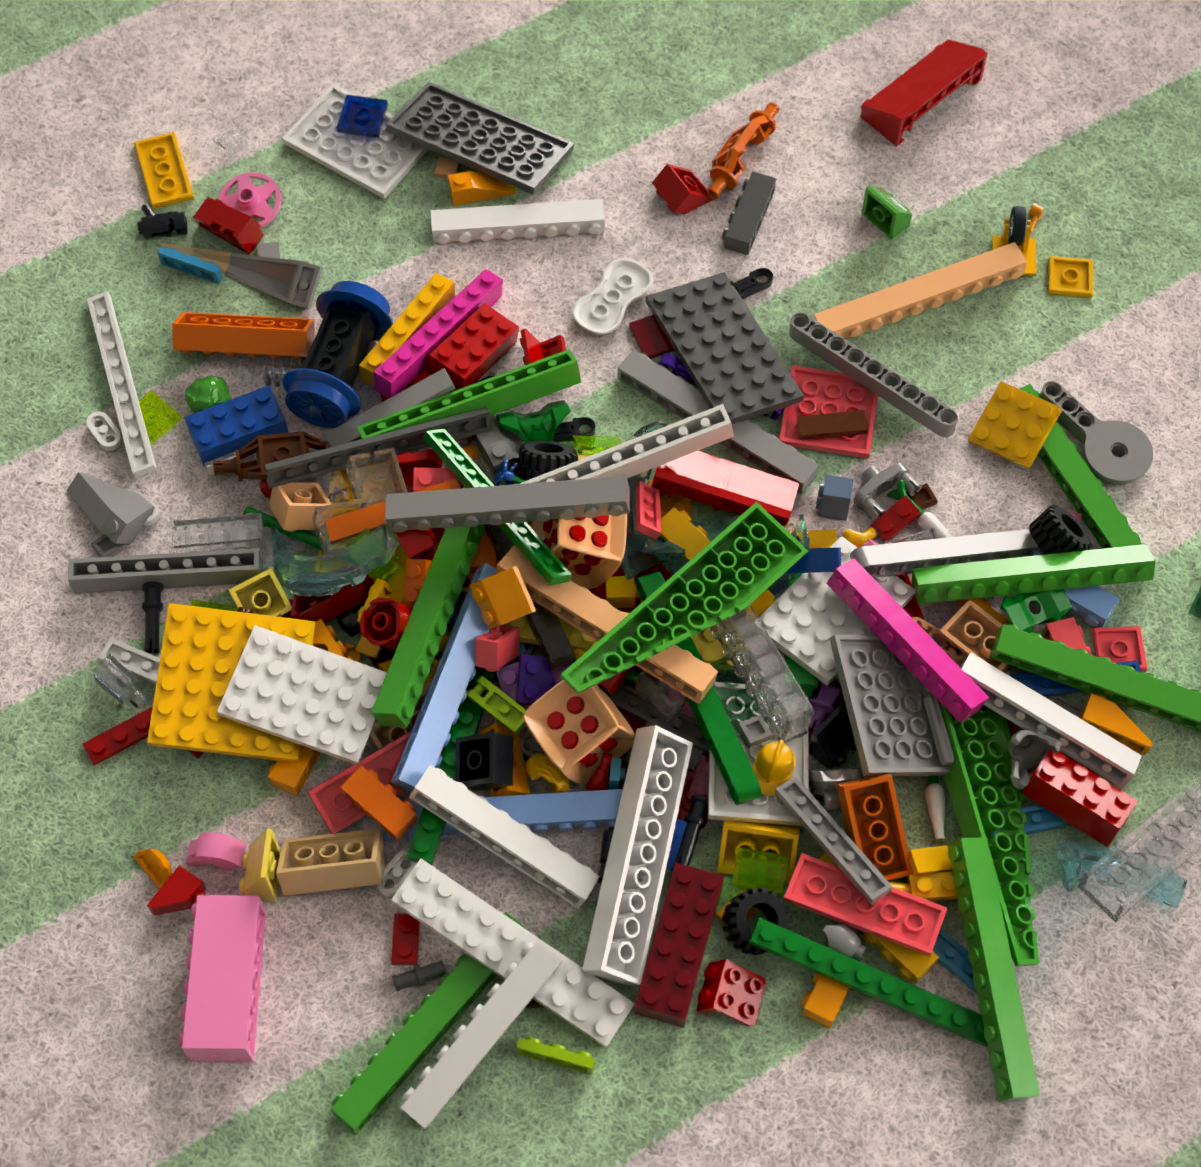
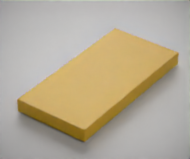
[134,132,194,210]

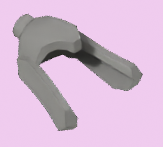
[1008,729,1062,789]
[820,915,867,961]

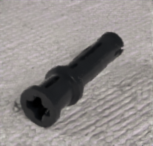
[142,582,163,654]
[673,795,708,867]

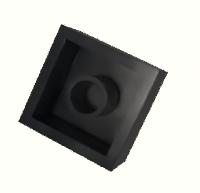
[455,732,513,791]

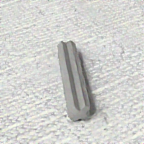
[924,695,955,766]

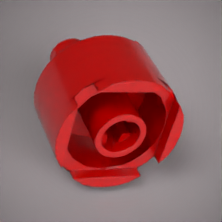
[360,597,413,650]

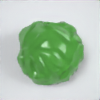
[185,375,232,413]

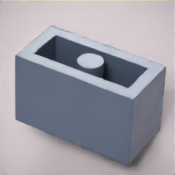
[816,475,854,521]

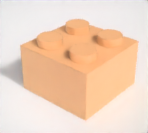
[269,482,333,532]

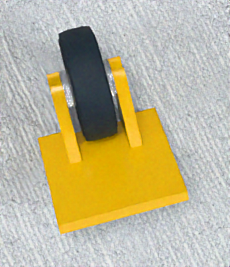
[992,206,1037,276]

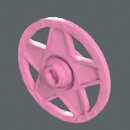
[218,172,282,228]

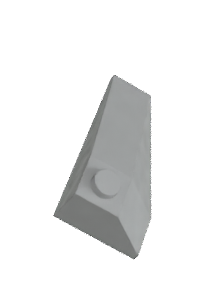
[472,414,526,477]
[67,472,155,545]

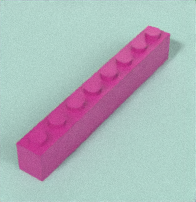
[373,269,503,399]
[826,559,989,723]

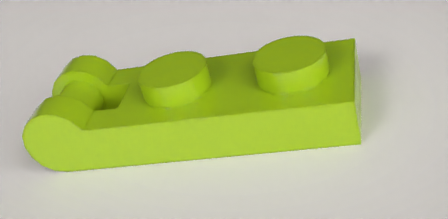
[467,676,526,736]

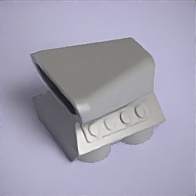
[809,768,867,811]

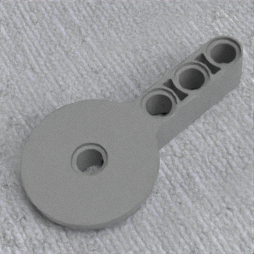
[1040,381,1153,485]

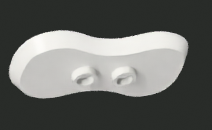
[572,258,653,335]

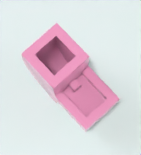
[186,833,247,870]

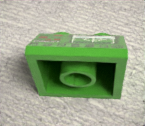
[862,186,912,239]

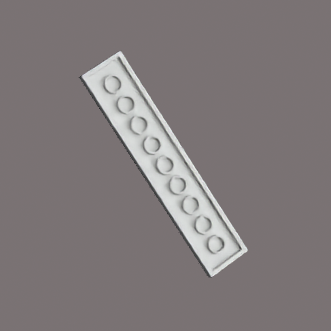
[391,858,635,1048]

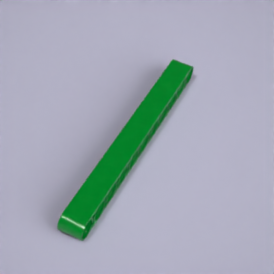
[636,571,762,806]

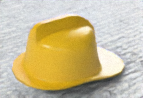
[752,740,796,796]

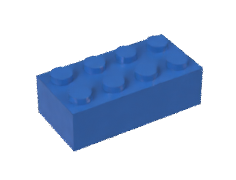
[184,385,289,466]

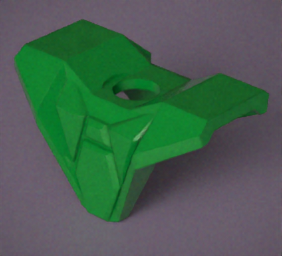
[496,400,571,443]
[1000,589,1072,633]

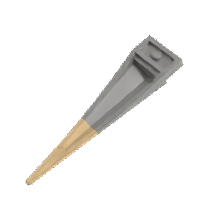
[160,243,323,310]

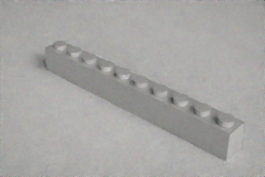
[617,349,819,495]
[385,476,630,532]

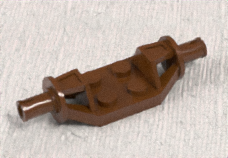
[213,431,332,482]

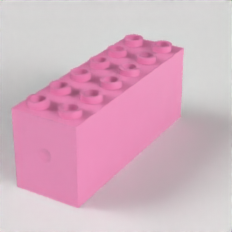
[179,895,266,1062]

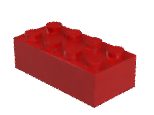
[427,303,519,391]
[1021,749,1138,848]

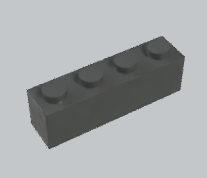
[722,171,777,255]

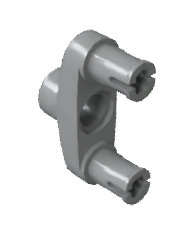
[854,463,922,521]

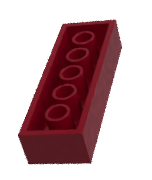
[634,863,725,1028]

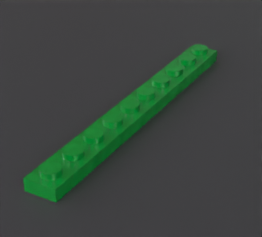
[423,429,572,585]
[407,665,497,865]
[749,917,988,1047]

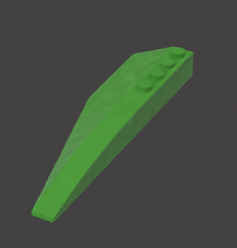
[560,502,808,694]
[929,691,1039,967]

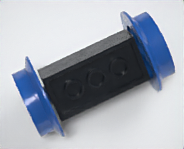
[282,281,393,428]

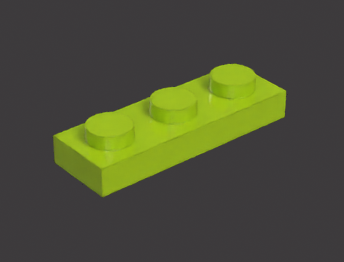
[516,1036,595,1075]

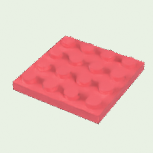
[779,365,878,459]

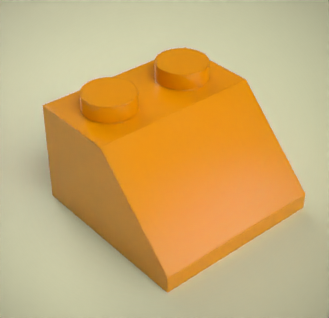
[470,566,536,629]

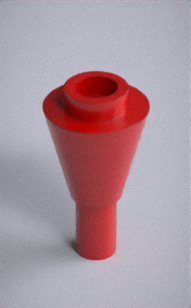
[586,753,613,791]

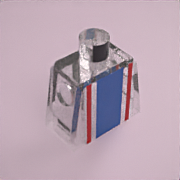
[92,654,147,709]

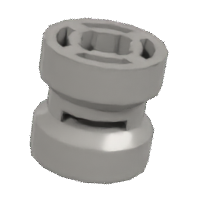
[521,733,545,762]

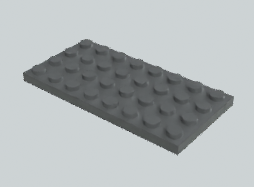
[385,82,574,195]
[645,272,804,424]

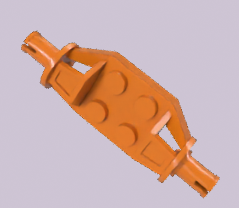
[706,102,779,199]

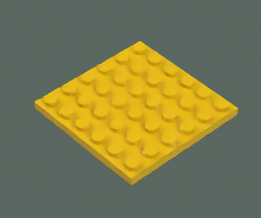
[147,603,315,763]

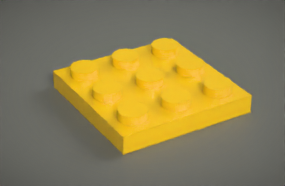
[968,381,1062,469]

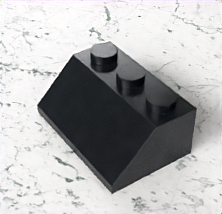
[808,700,857,769]

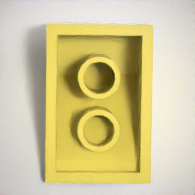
[239,828,281,903]

